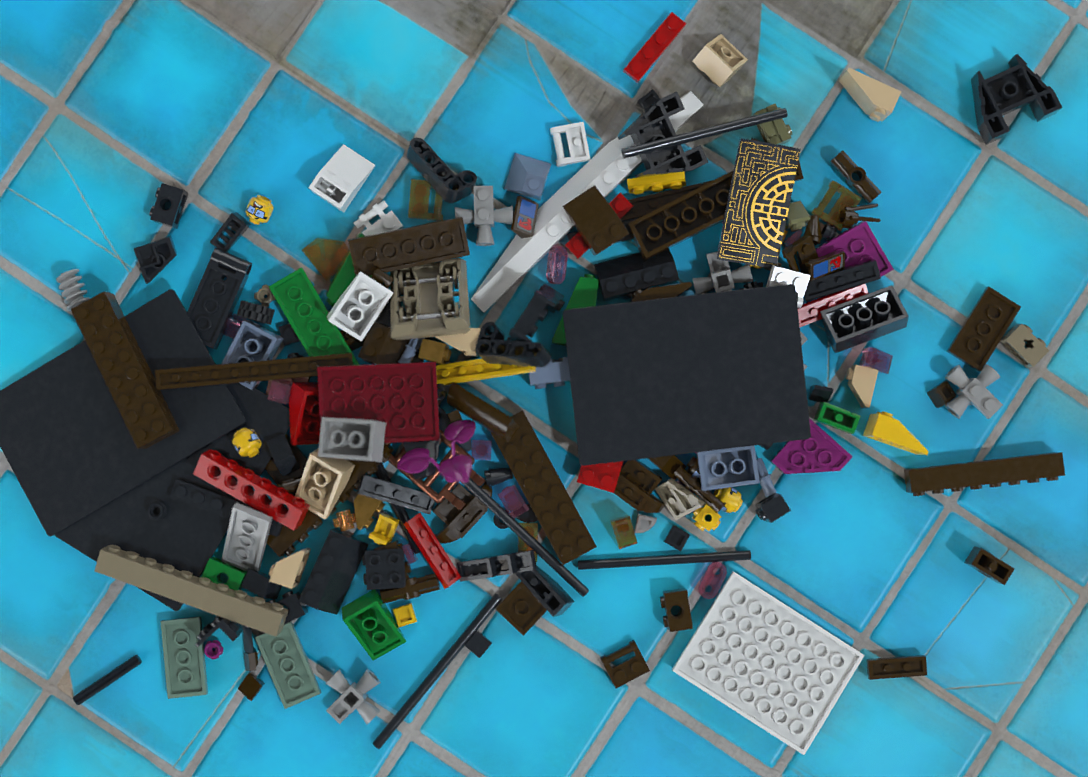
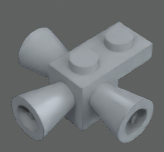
[455,186,513,246]
[692,251,753,295]
[945,365,1003,419]
[325,669,381,725]

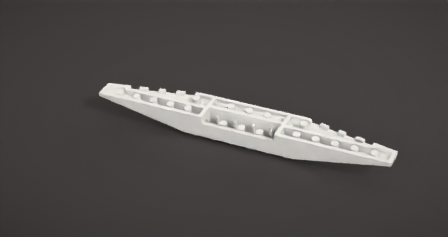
[471,91,704,313]

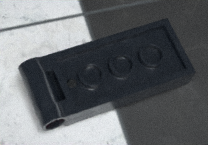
[187,248,252,350]

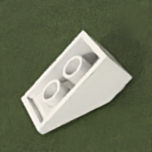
[327,271,393,341]

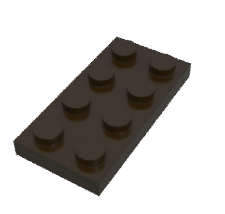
[947,286,1021,372]

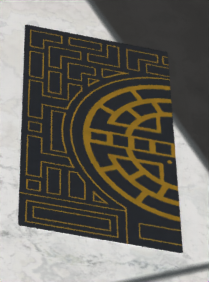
[717,138,801,268]

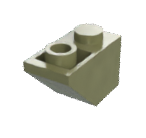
[785,201,810,232]

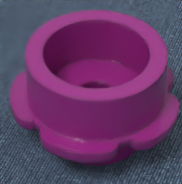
[204,640,223,659]

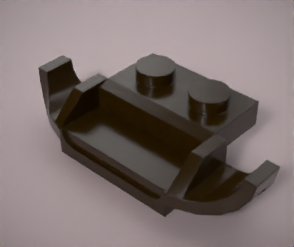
[614,459,665,513]
[432,482,492,544]

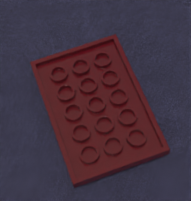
[317,362,440,443]

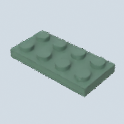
[161,616,208,699]
[255,621,322,709]

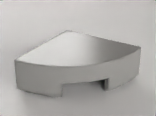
[634,514,657,533]

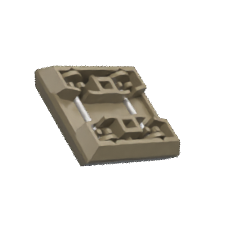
[390,258,470,340]

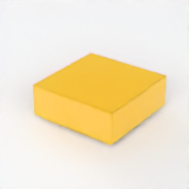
[393,603,417,628]

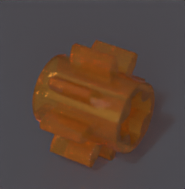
[333,509,356,532]

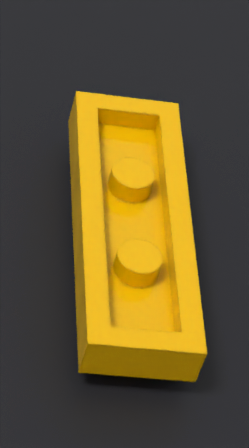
[627,171,686,195]

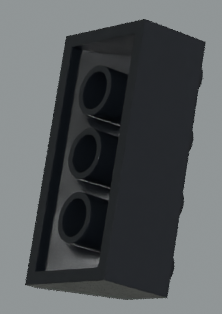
[594,249,679,301]
[820,285,909,353]
[299,529,369,615]

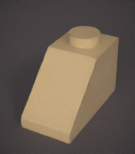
[846,365,879,408]

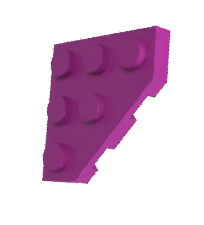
[815,221,894,277]
[770,418,853,474]

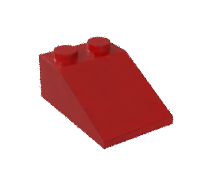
[289,382,320,445]

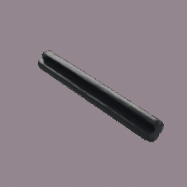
[73,655,142,705]

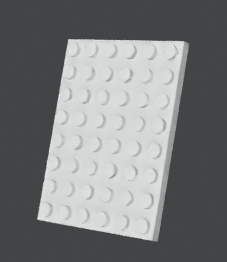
[672,571,865,755]

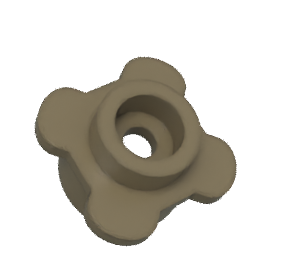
[254,285,276,307]

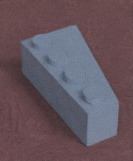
[529,357,570,389]

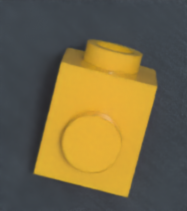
[369,513,400,545]

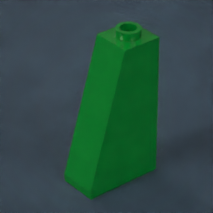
[326,232,372,307]
[552,274,599,346]

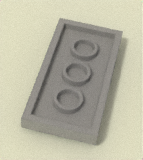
[221,502,272,572]

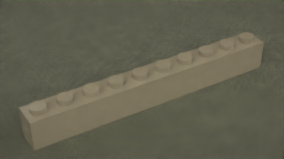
[95,545,288,637]

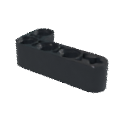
[407,138,477,203]
[475,322,551,367]

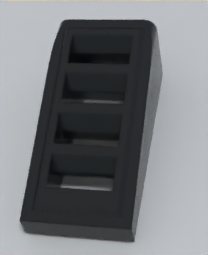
[210,212,251,252]

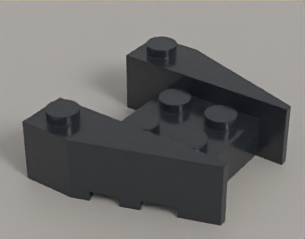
[971,54,1063,145]
[618,92,708,178]
[507,284,565,342]

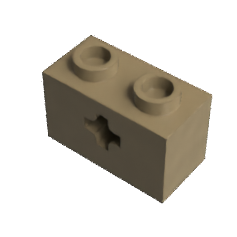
[1000,324,1049,368]

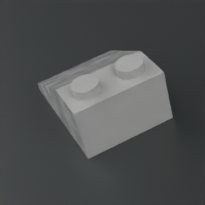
[318,417,386,462]

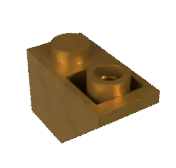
[418,339,451,365]
[354,494,386,530]

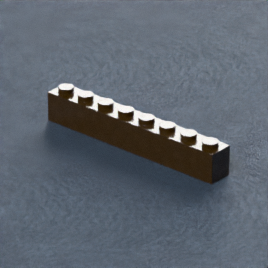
[267,443,394,557]
[904,452,1065,496]

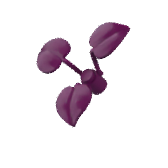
[397,420,476,483]

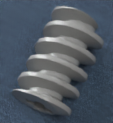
[56,269,90,312]

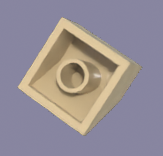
[693,34,748,87]
[269,548,311,589]

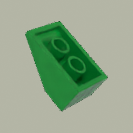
[342,590,406,661]

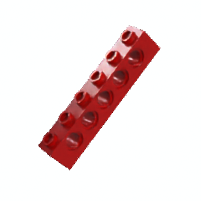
[193,449,310,531]

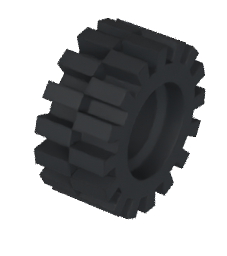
[237,301,275,325]

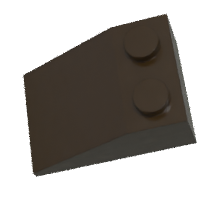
[562,185,629,255]
[630,282,692,302]
[358,322,424,365]

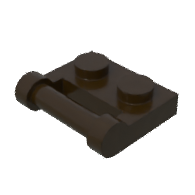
[782,234,819,274]
[600,640,650,688]

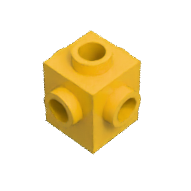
[692,504,722,531]

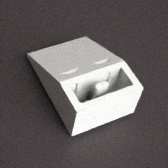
[309,145,375,213]

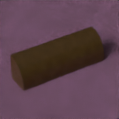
[447,382,519,442]

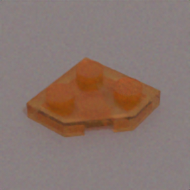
[302,238,350,281]

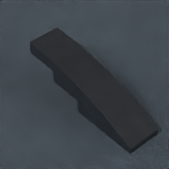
[457,550,537,582]

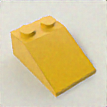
[863,411,929,455]

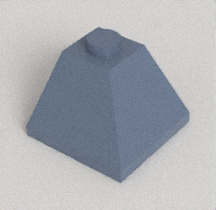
[504,153,551,200]

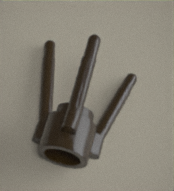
[838,203,881,229]

